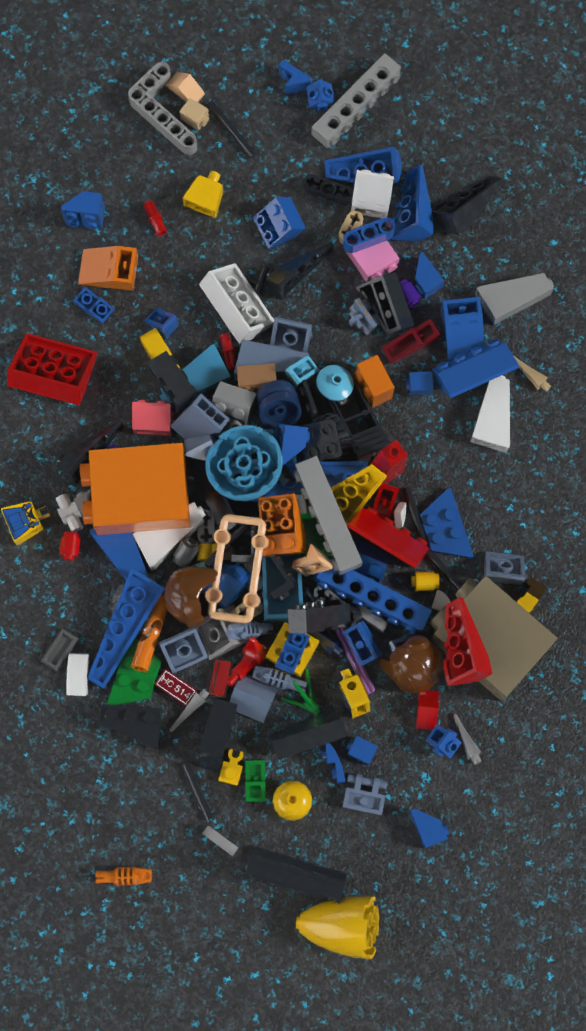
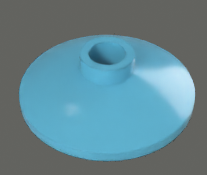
[316,365,354,401]

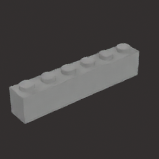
[293,456,362,575]

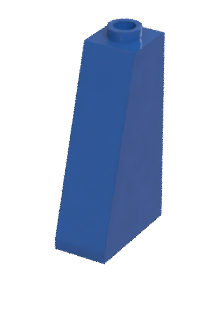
[90,528,148,581]

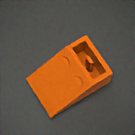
[78,246,138,291]
[258,493,307,557]

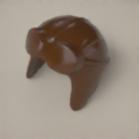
[164,566,220,628]
[379,633,443,693]

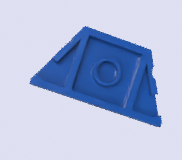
[420,488,474,559]

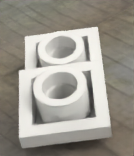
[66,653,89,696]

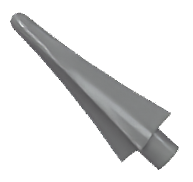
[169,689,210,732]
[453,714,482,765]

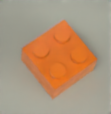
[355,355,395,408]

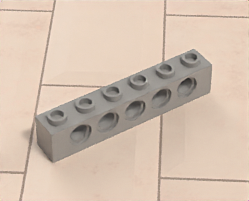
[311,53,401,149]

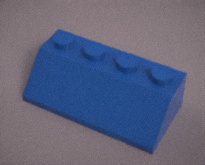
[432,339,519,398]

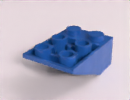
[441,297,485,361]

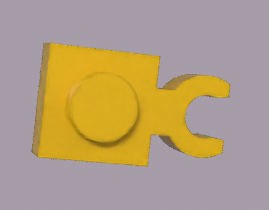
[218,749,243,786]

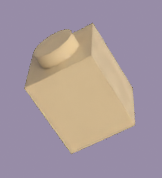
[180,98,209,131]

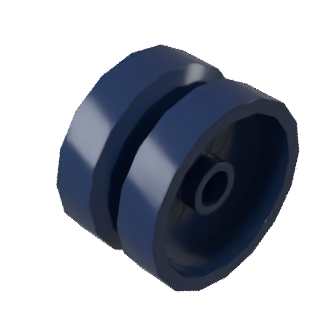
[256,380,302,430]

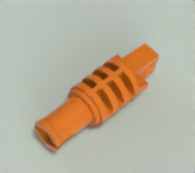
[95,867,152,886]

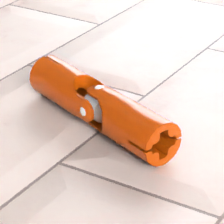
[131,595,168,672]

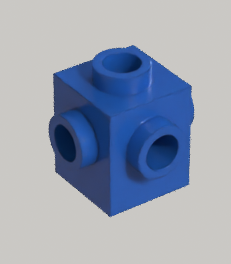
[306,80,335,111]
[425,724,462,759]

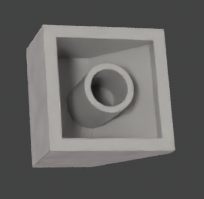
[195,605,249,660]

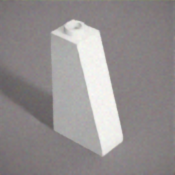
[470,375,510,453]
[133,502,206,571]

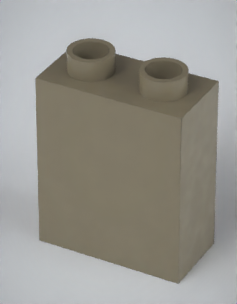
[430,576,558,702]

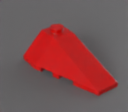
[443,597,493,686]

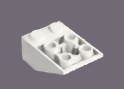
[351,170,394,219]

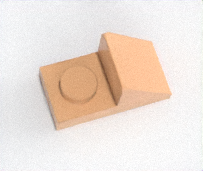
[292,544,333,576]

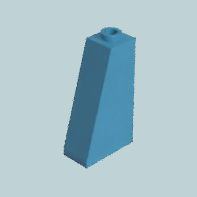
[159,344,231,409]

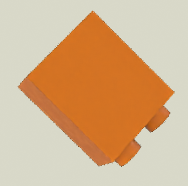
[80,443,191,535]

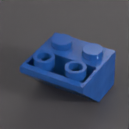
[61,191,105,230]
[253,197,306,249]
[340,539,391,594]

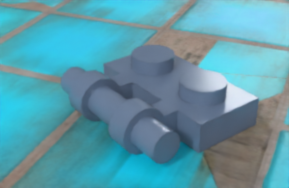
[342,774,388,815]

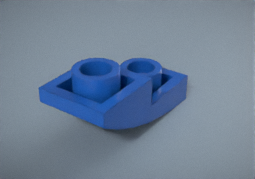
[73,287,115,324]
[275,633,310,675]
[322,743,345,784]

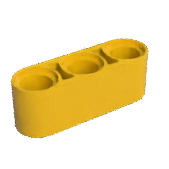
[139,328,181,370]

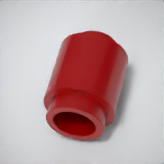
[59,532,80,561]

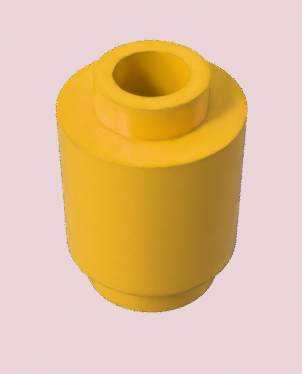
[411,572,439,591]

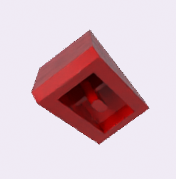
[373,483,399,519]
[415,690,439,730]

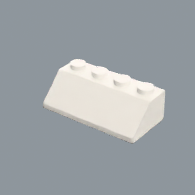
[199,263,274,344]

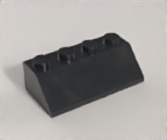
[194,460,259,533]

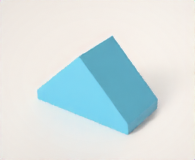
[285,355,319,387]

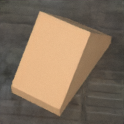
[166,72,205,102]

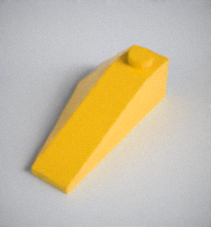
[331,464,387,526]

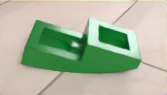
[245,759,266,802]

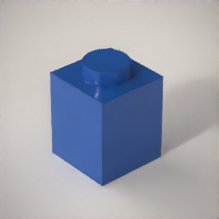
[405,371,433,396]
[346,736,378,766]

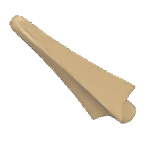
[513,355,551,391]

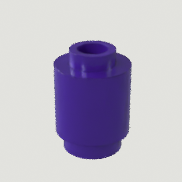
[400,279,421,308]

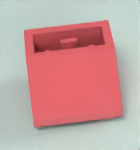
[132,400,173,436]

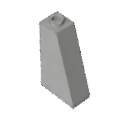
[475,273,554,325]

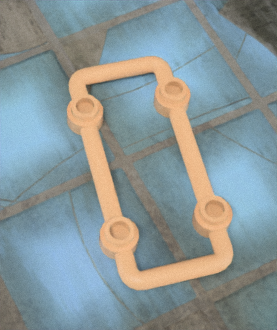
[205,514,269,623]

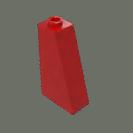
[370,440,408,491]

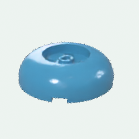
[206,425,283,501]

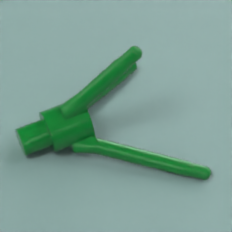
[281,668,322,715]

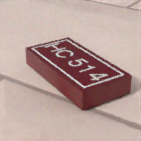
[154,668,198,707]

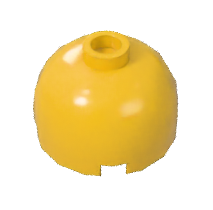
[273,780,312,821]

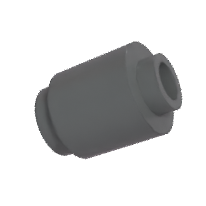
[173,538,199,567]

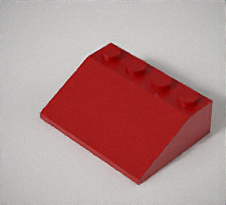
[7,333,98,405]
[347,507,429,568]

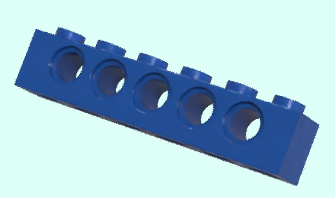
[315,558,432,634]

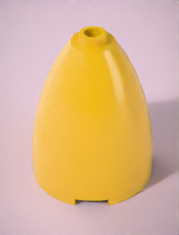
[296,896,379,959]

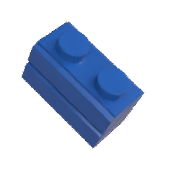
[343,620,383,666]

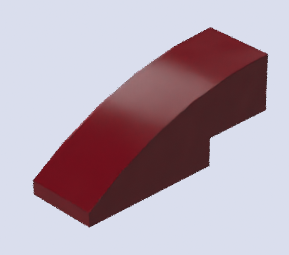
[382,318,442,364]

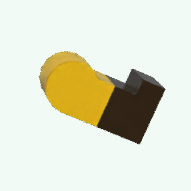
[197,543,233,564]
[517,577,547,613]

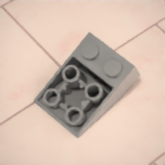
[212,381,257,439]

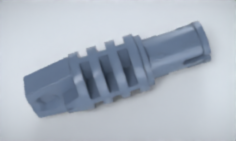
[225,621,273,639]
[252,666,307,692]

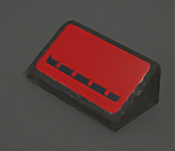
[208,658,234,700]

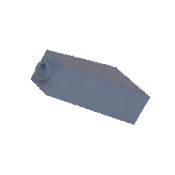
[234,339,309,381]

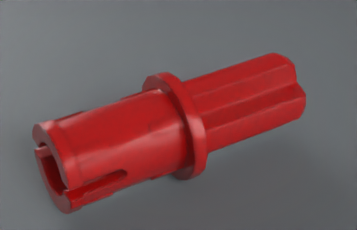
[143,200,168,236]
[219,333,236,371]

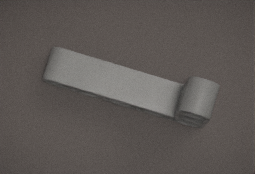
[128,62,197,155]

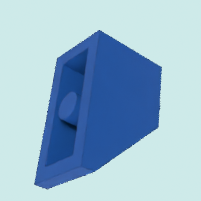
[414,252,444,299]
[409,809,449,849]

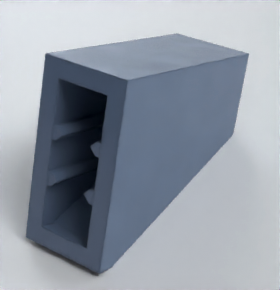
[170,394,230,439]

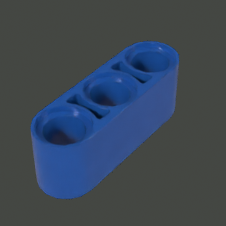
[343,217,395,253]

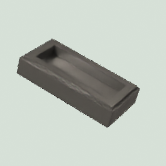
[41,628,79,672]

